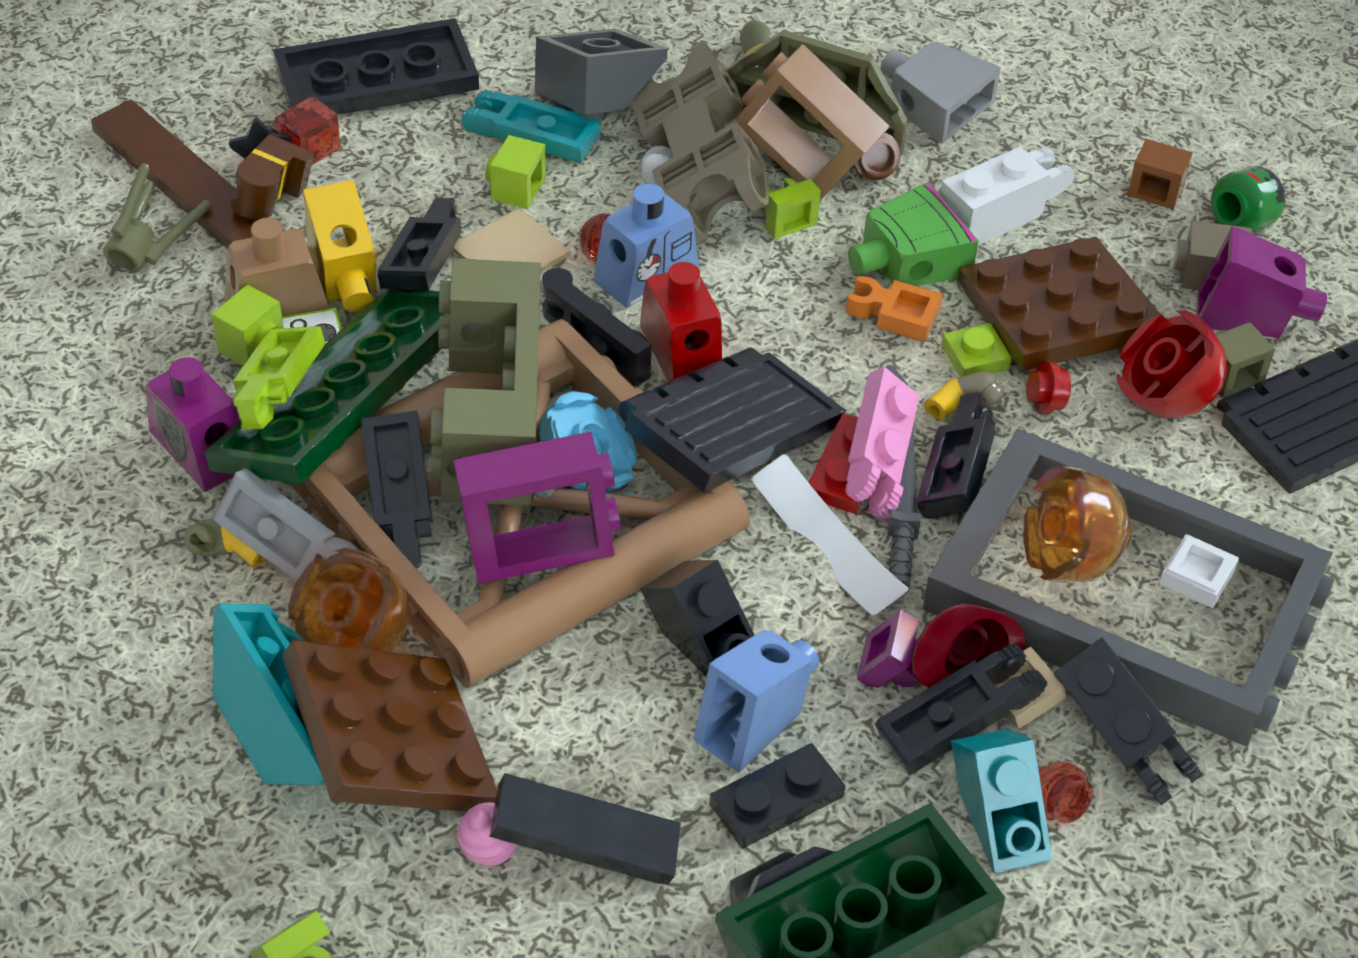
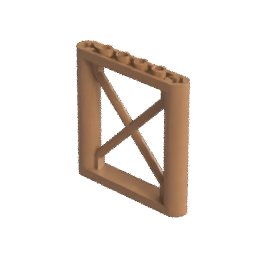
[291,319,750,688]

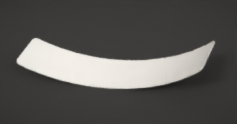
[752,454,909,615]

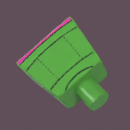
[848,182,979,286]

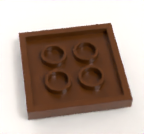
[958,237,1160,371]
[282,640,497,812]

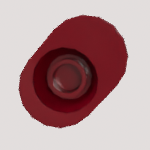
[912,603,1026,688]

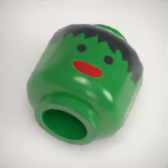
[1211,166,1286,232]

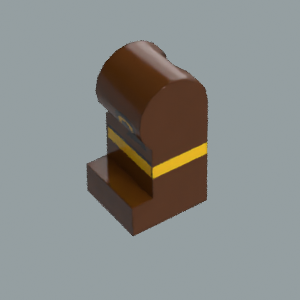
[230,134,314,220]

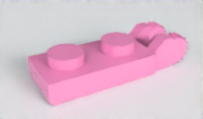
[845,367,920,520]

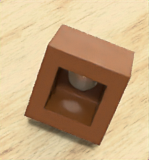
[1127,139,1193,210]

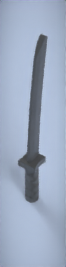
[886,365,921,594]

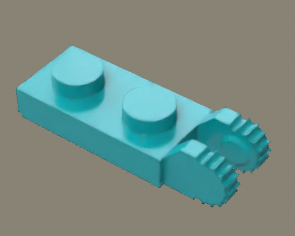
[460,89,601,164]

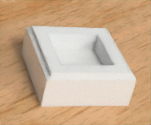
[1159,534,1239,608]

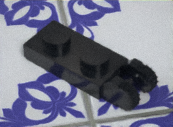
[1054,637,1203,805]
[875,643,1047,776]

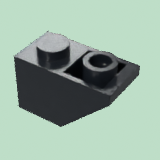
[640,560,754,677]

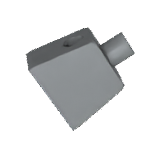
[880,42,1001,144]

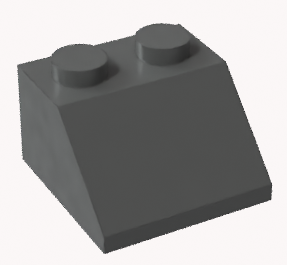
[534,28,668,120]

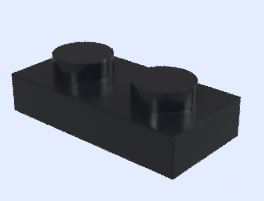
[709,743,846,849]

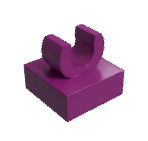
[857,609,919,688]

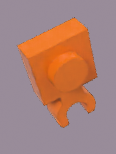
[845,276,943,342]

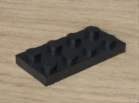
[273,18,479,123]

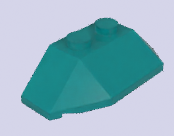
[213,603,325,785]

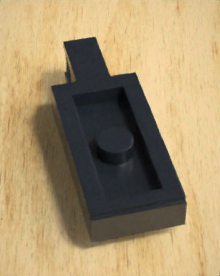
[377,198,462,291]
[916,392,996,519]
[361,410,433,568]

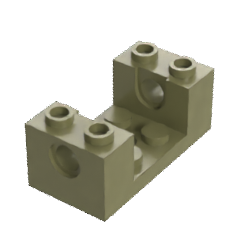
[430,258,541,506]

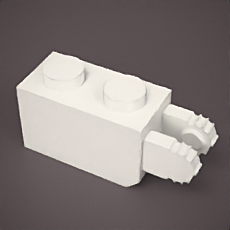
[940,147,1076,245]

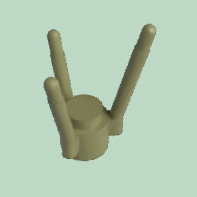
[103,163,211,272]

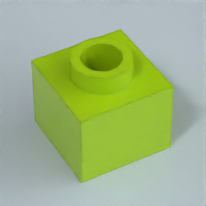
[485,135,546,209]
[211,284,283,366]

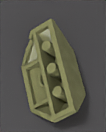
[726,30,907,158]

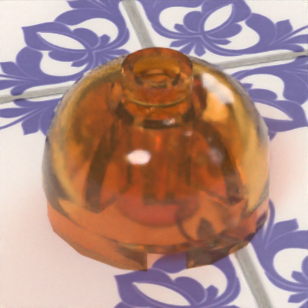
[1023,466,1132,583]
[288,547,409,652]

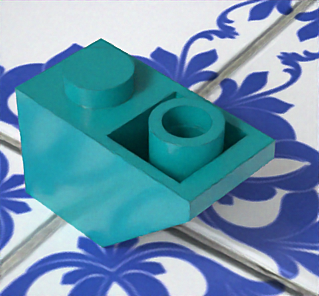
[951,728,1053,873]

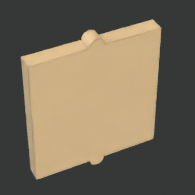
[452,208,570,272]

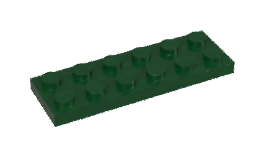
[204,289,450,485]

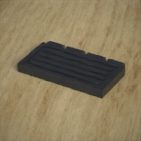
[1217,338,1358,494]
[618,347,847,493]

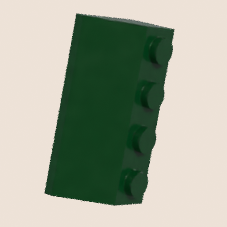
[715,803,1006,958]

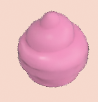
[457,802,517,865]

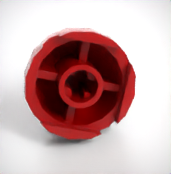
[1117,310,1227,419]

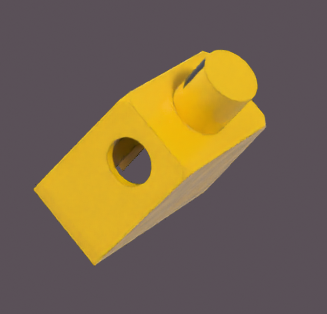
[303,179,377,312]

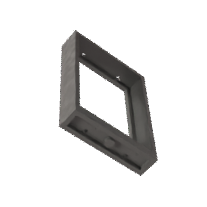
[923,428,1335,747]

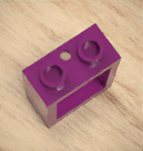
[453,432,621,584]

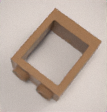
[734,44,890,200]

